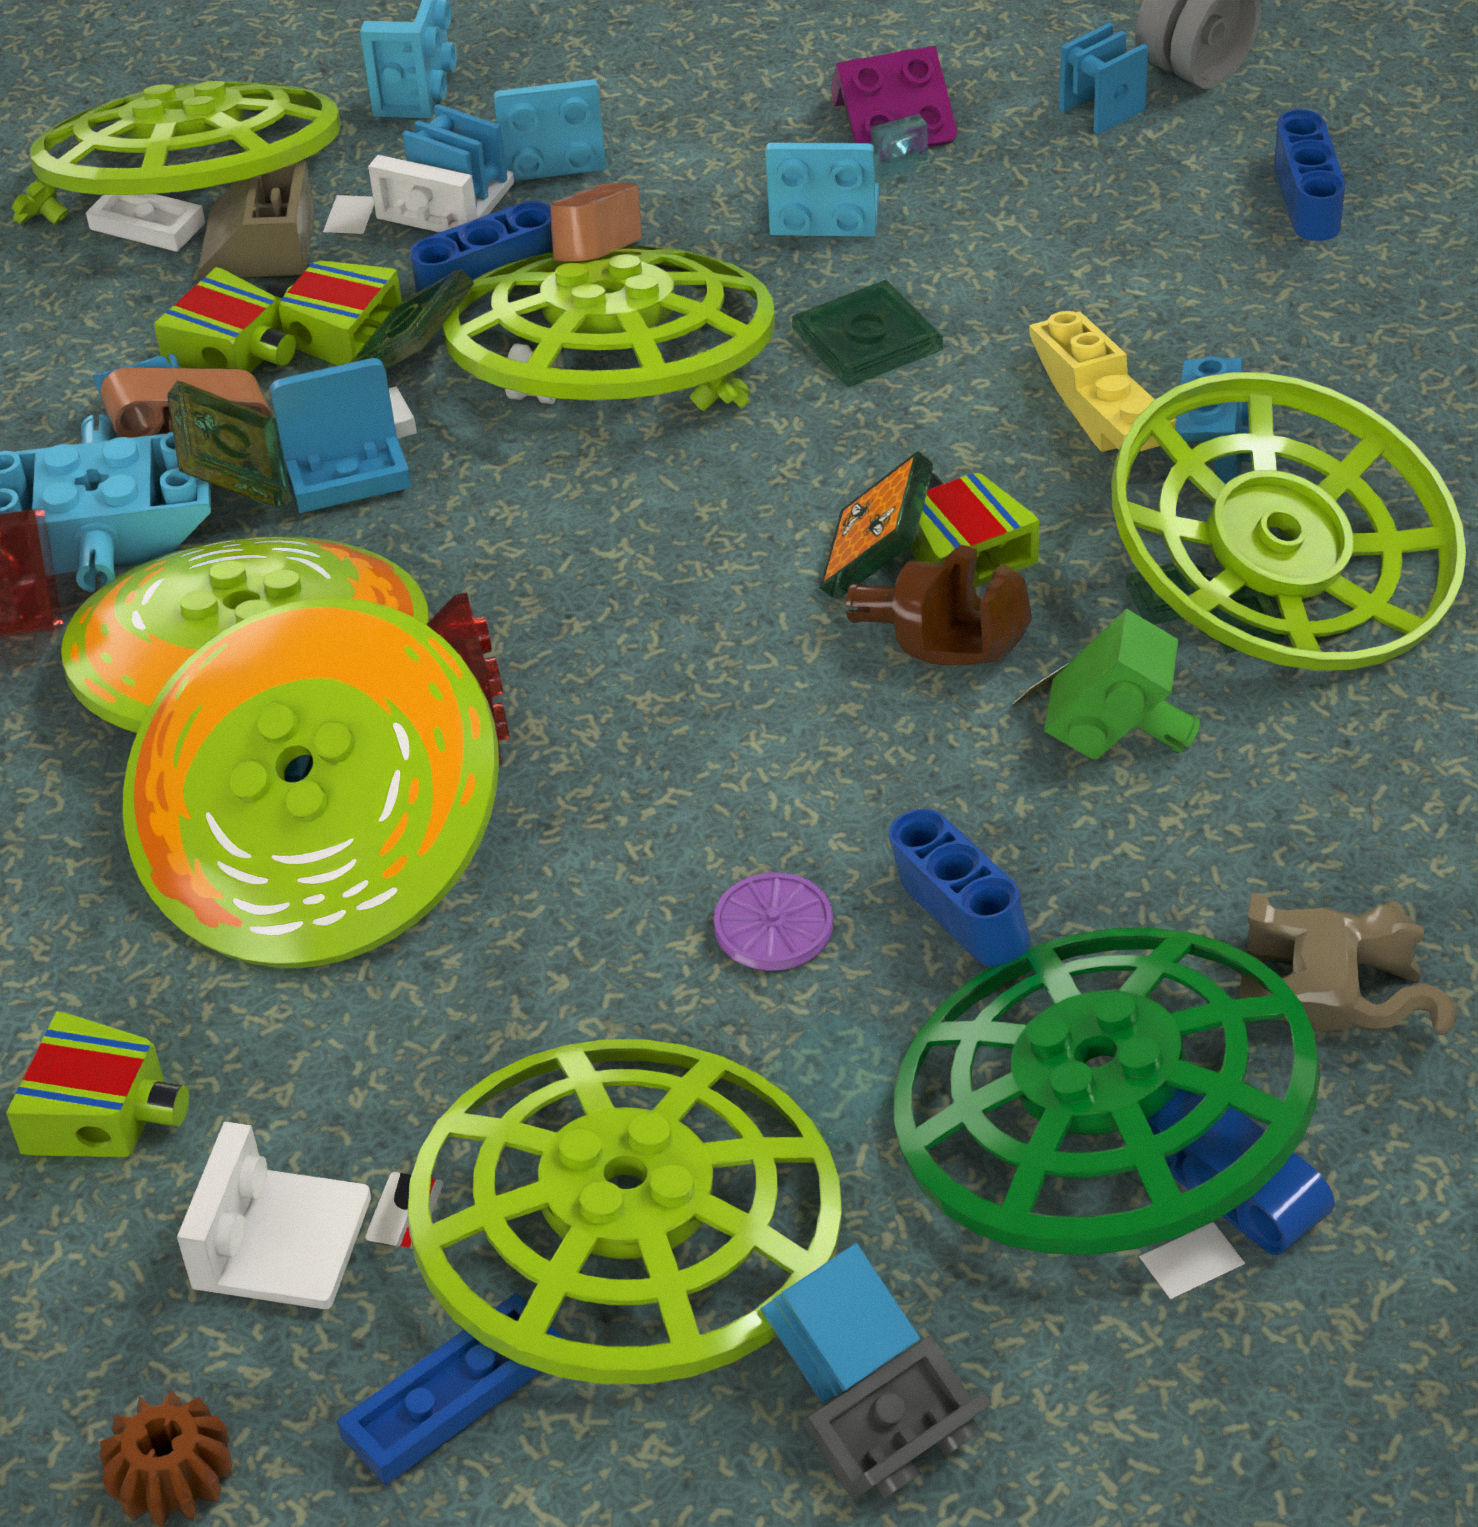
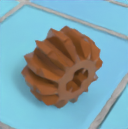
[99,1389,233,1527]

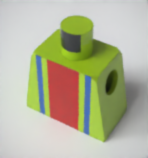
[266,260,404,366]
[154,267,296,373]
[905,472,1039,587]
[6,1011,189,1157]

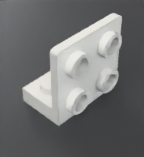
[368,155,514,232]
[177,1122,371,1309]

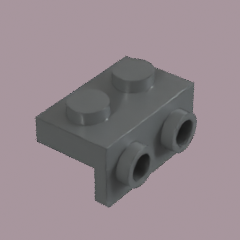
[801,1336,992,1500]

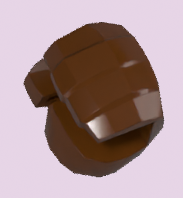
[846,545,1032,665]

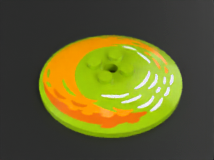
[61,536,430,733]
[123,598,499,968]

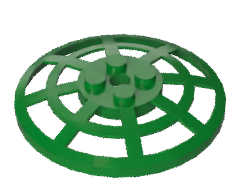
[894,928,1320,1255]

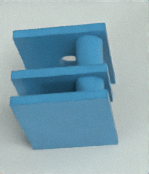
[1059,23,1148,134]
[402,104,508,207]
[760,1243,920,1404]

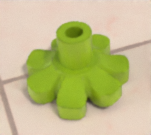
[11,178,69,226]
[689,349,751,411]

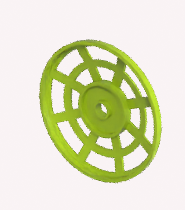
[29,81,341,195]
[442,245,775,400]
[1111,372,1466,671]
[408,1039,842,1384]

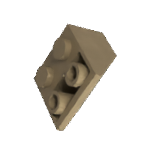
[198,160,315,279]

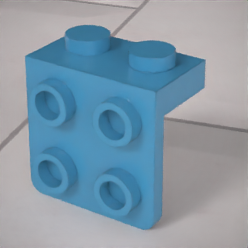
[270,358,412,514]

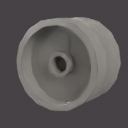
[1135,0,1262,89]

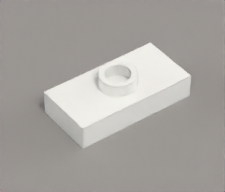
[86,194,205,252]

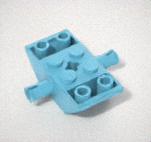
[0,414,211,593]

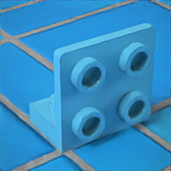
[360,0,457,119]
[494,79,606,181]
[765,143,879,236]

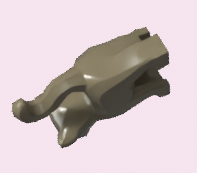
[1239,893,1457,1035]

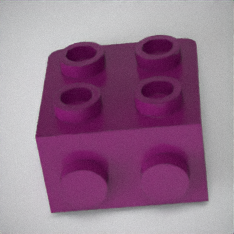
[830,45,957,157]

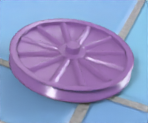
[713,872,833,971]

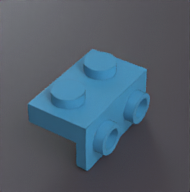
[1176,357,1251,484]

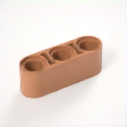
[550,183,642,262]
[100,367,273,438]

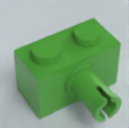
[1044,608,1200,759]

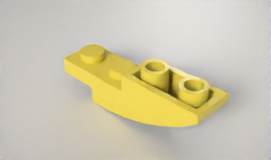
[1029,311,1177,452]

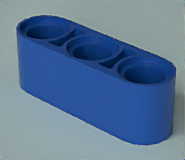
[1274,109,1345,241]
[410,201,553,307]
[889,809,1030,967]
[1146,1089,1335,1255]

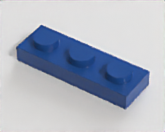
[337,1292,563,1486]

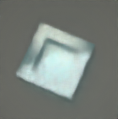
[871,114,928,179]

